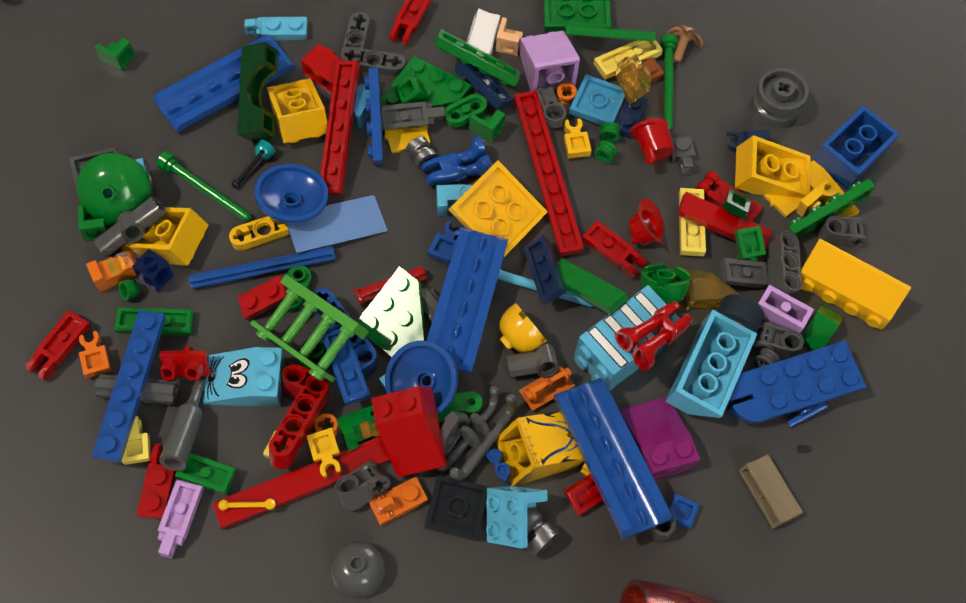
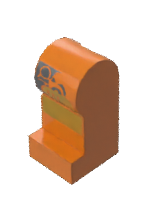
[86,251,140,293]

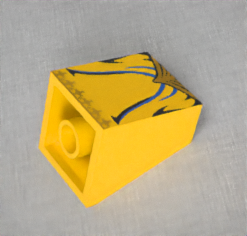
[495,411,584,486]

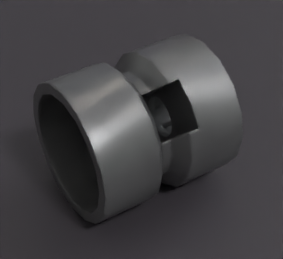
[525,507,559,558]

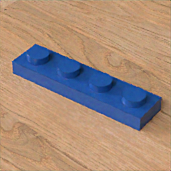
[364,68,383,166]

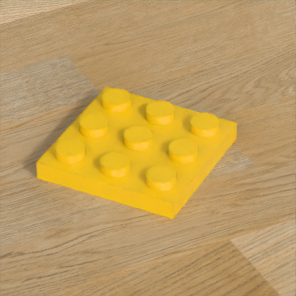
[448,161,548,257]

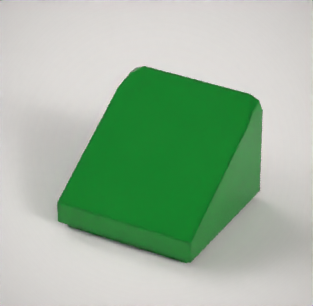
[394,74,429,104]

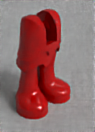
[615,302,693,371]

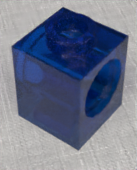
[132,249,174,293]

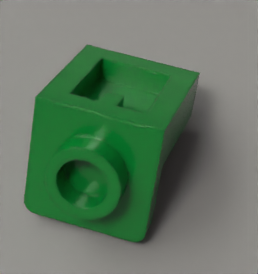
[734,226,766,261]

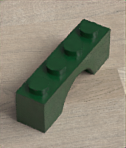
[237,42,278,142]

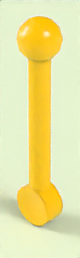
[218,499,276,511]

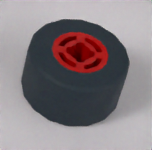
[717,294,764,333]

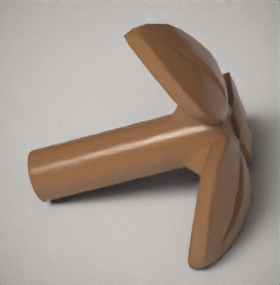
[667,25,703,63]

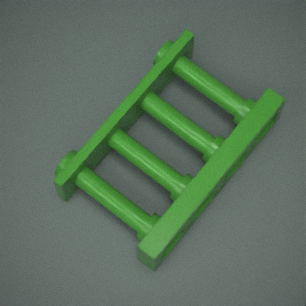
[250,274,369,382]

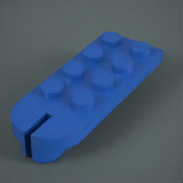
[727,341,866,424]

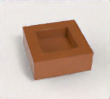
[633,57,664,87]

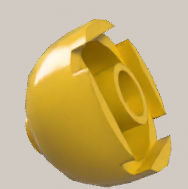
[499,303,547,353]

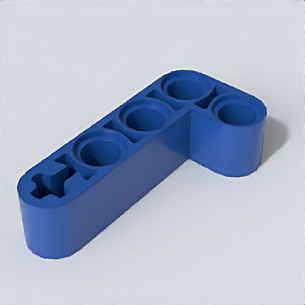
[313,288,378,387]

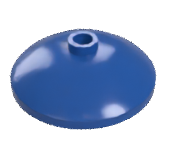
[255,164,328,223]
[385,341,458,415]

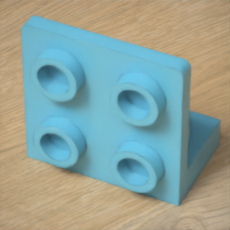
[486,485,547,549]

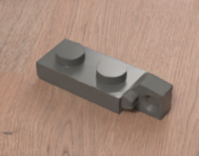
[380,101,445,131]

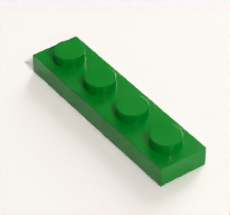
[434,29,521,87]
[787,179,875,239]

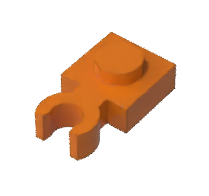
[79,331,112,379]

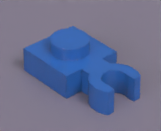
[427,221,463,265]

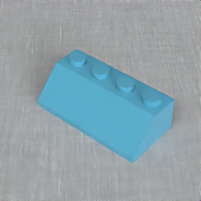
[665,310,757,418]

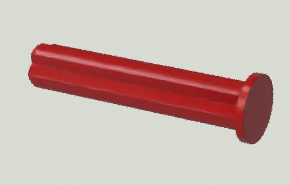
[353,266,427,307]

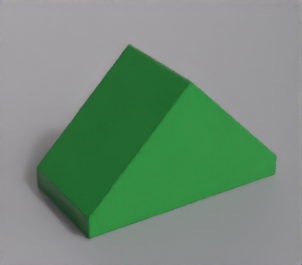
[802,304,843,351]

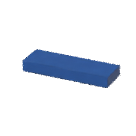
[322,328,370,406]

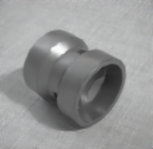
[406,136,438,169]

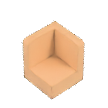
[496,17,523,56]

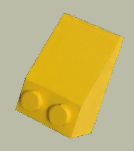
[266,78,327,143]
[735,135,811,198]
[121,207,209,266]

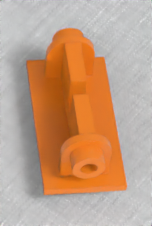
[519,366,575,411]

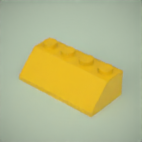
[801,239,911,330]

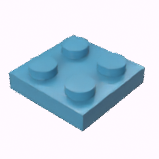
[569,74,628,125]

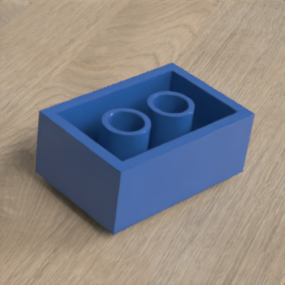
[812,105,900,189]

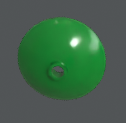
[77,153,152,226]

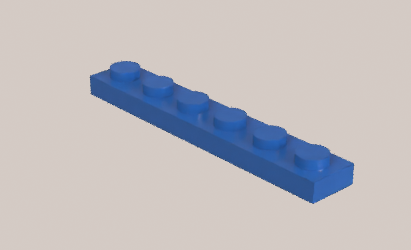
[92,310,166,463]

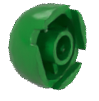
[641,264,691,304]

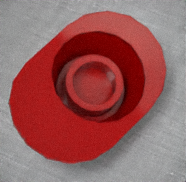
[628,198,664,245]

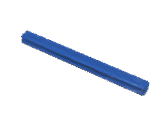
[189,246,336,289]

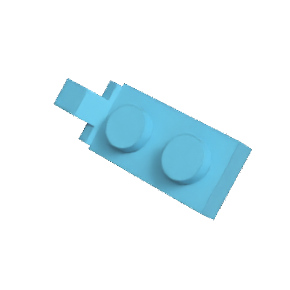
[244,17,308,40]

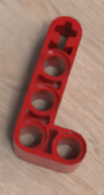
[269,364,329,469]

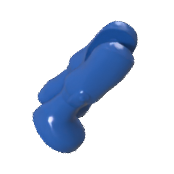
[421,136,492,186]

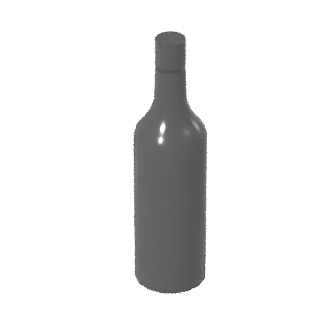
[159,380,205,471]

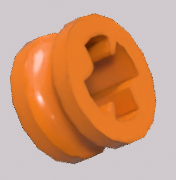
[556,82,577,106]
[314,414,339,436]

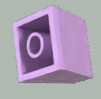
[519,31,580,91]

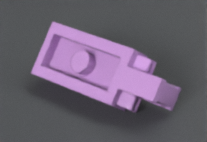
[157,480,204,559]

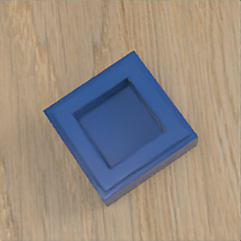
[669,493,700,530]

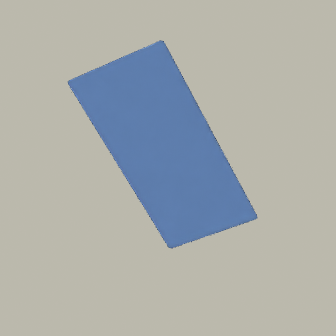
[286,195,388,253]

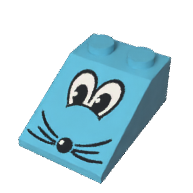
[203,347,286,407]

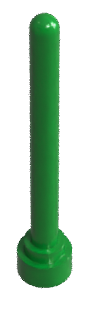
[660,34,678,130]
[156,151,252,222]

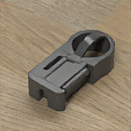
[536,85,566,128]

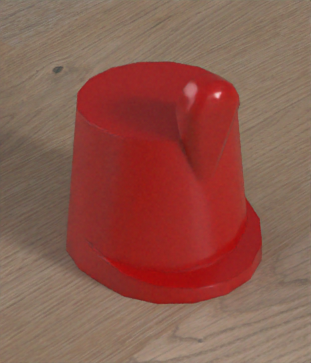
[630,118,674,165]

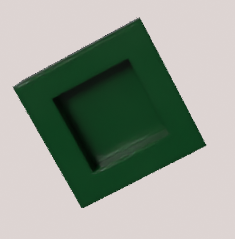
[722,188,751,219]

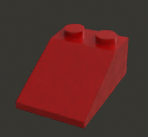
[371,386,447,477]

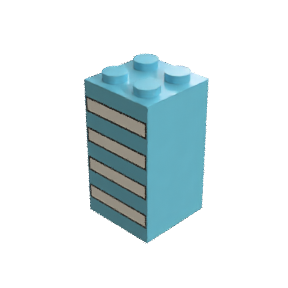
[574,285,680,391]

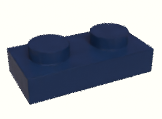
[614,92,649,139]

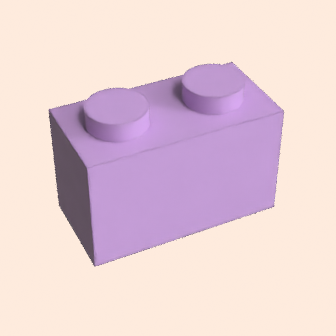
[758,285,814,333]

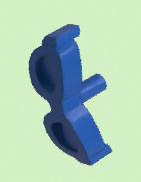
[486,449,512,485]

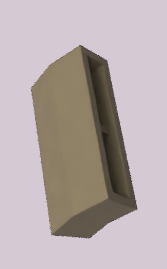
[738,454,803,529]

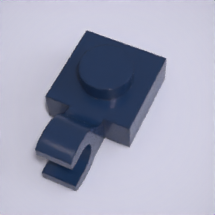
[726,130,770,149]

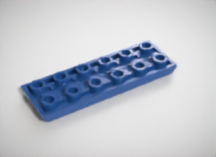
[153,35,295,133]
[427,227,509,374]
[553,378,671,540]

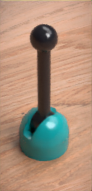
[231,139,276,189]

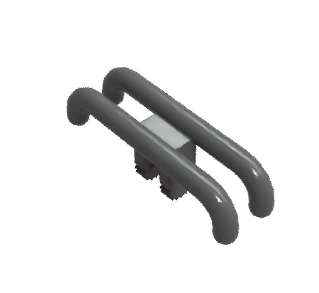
[437,385,517,481]

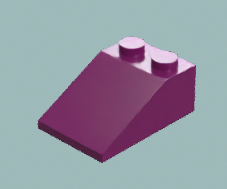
[619,397,700,480]

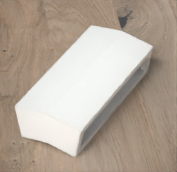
[467,9,500,55]

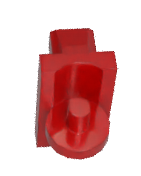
[159,346,211,380]

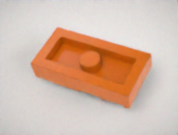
[369,477,428,526]

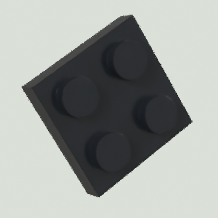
[424,475,489,541]

